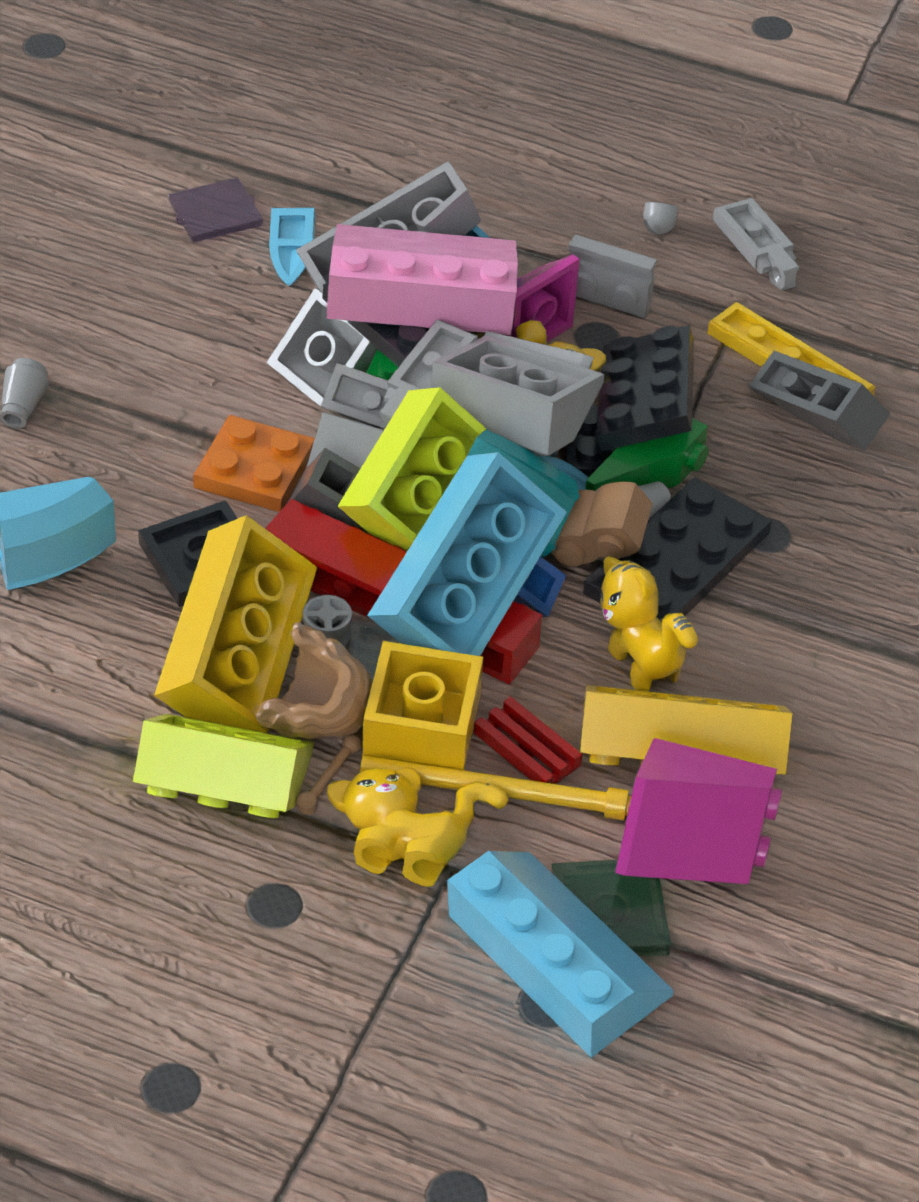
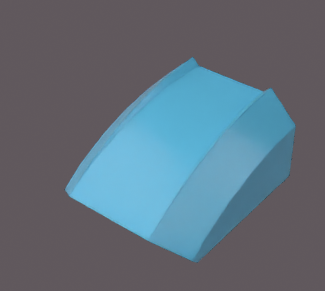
[0,477,116,590]

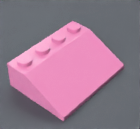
[326,224,518,335]

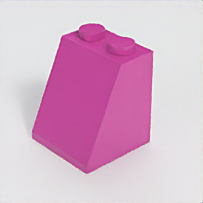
[615,738,783,884]

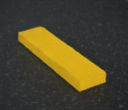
[707,302,876,396]

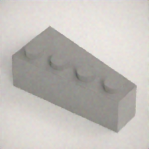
[296,161,481,292]

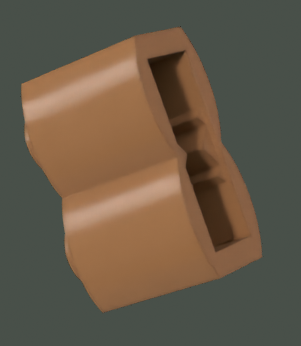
[551,482,653,567]

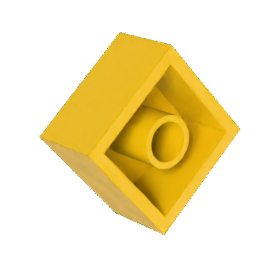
[363,641,483,770]

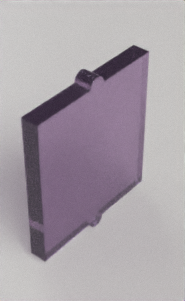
[168,177,263,243]

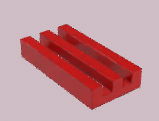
[474,696,582,784]

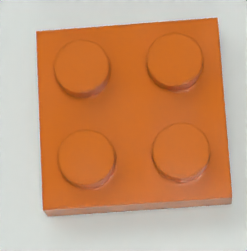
[193,414,315,512]

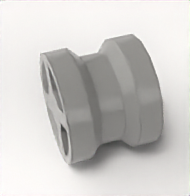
[302,595,352,650]

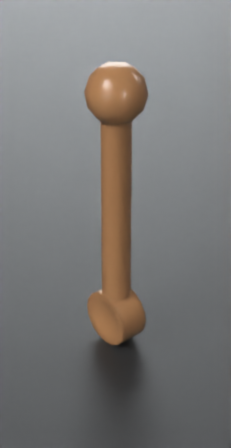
[296,734,362,815]

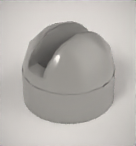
[643,202,679,235]

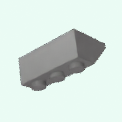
[431,335,604,456]

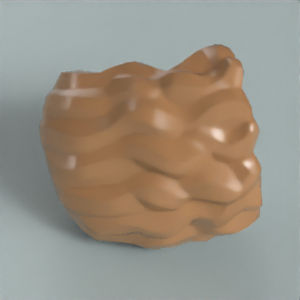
[255,622,372,739]

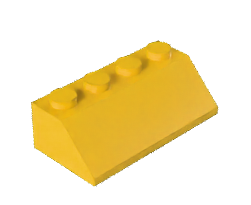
[154,515,317,733]
[580,685,793,775]

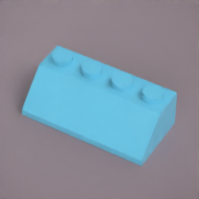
[367,452,567,656]
[447,851,673,1058]

